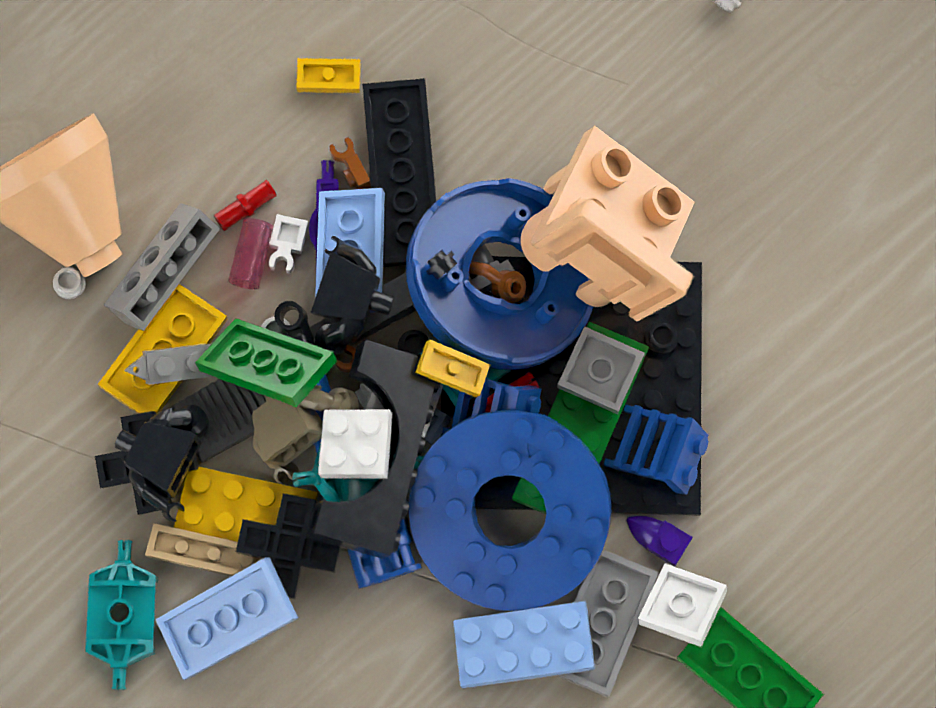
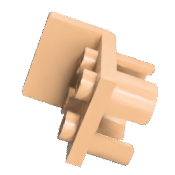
[521,126,695,321]

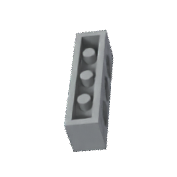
[104,203,220,331]

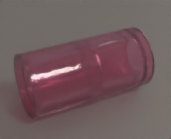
[228,218,274,290]

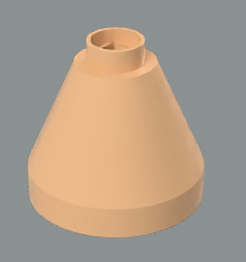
[0,113,123,277]

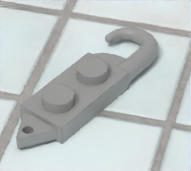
[125,343,212,385]

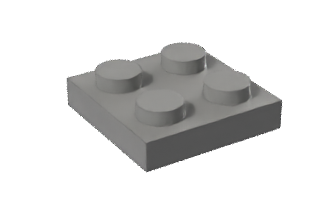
[557,326,645,414]

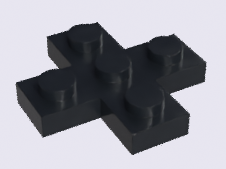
[95,411,199,515]
[236,493,340,599]

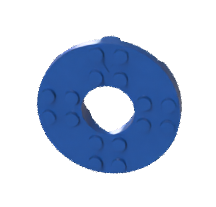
[406,178,593,370]
[409,410,611,611]

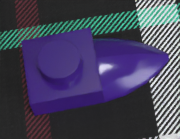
[626,516,693,567]

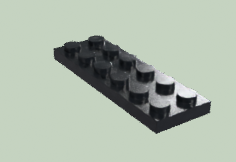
[362,78,436,267]

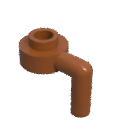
[469,261,526,303]

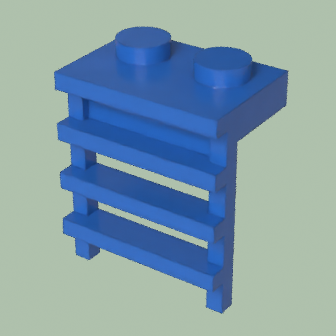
[442,378,541,434]
[604,405,708,495]

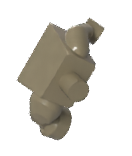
[252,385,359,484]

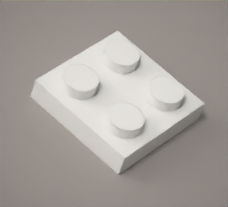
[318,410,392,478]
[638,564,727,647]

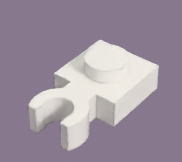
[269,214,309,274]

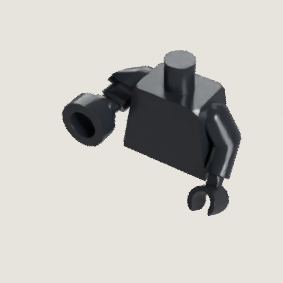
[311,236,394,357]
[115,405,209,522]

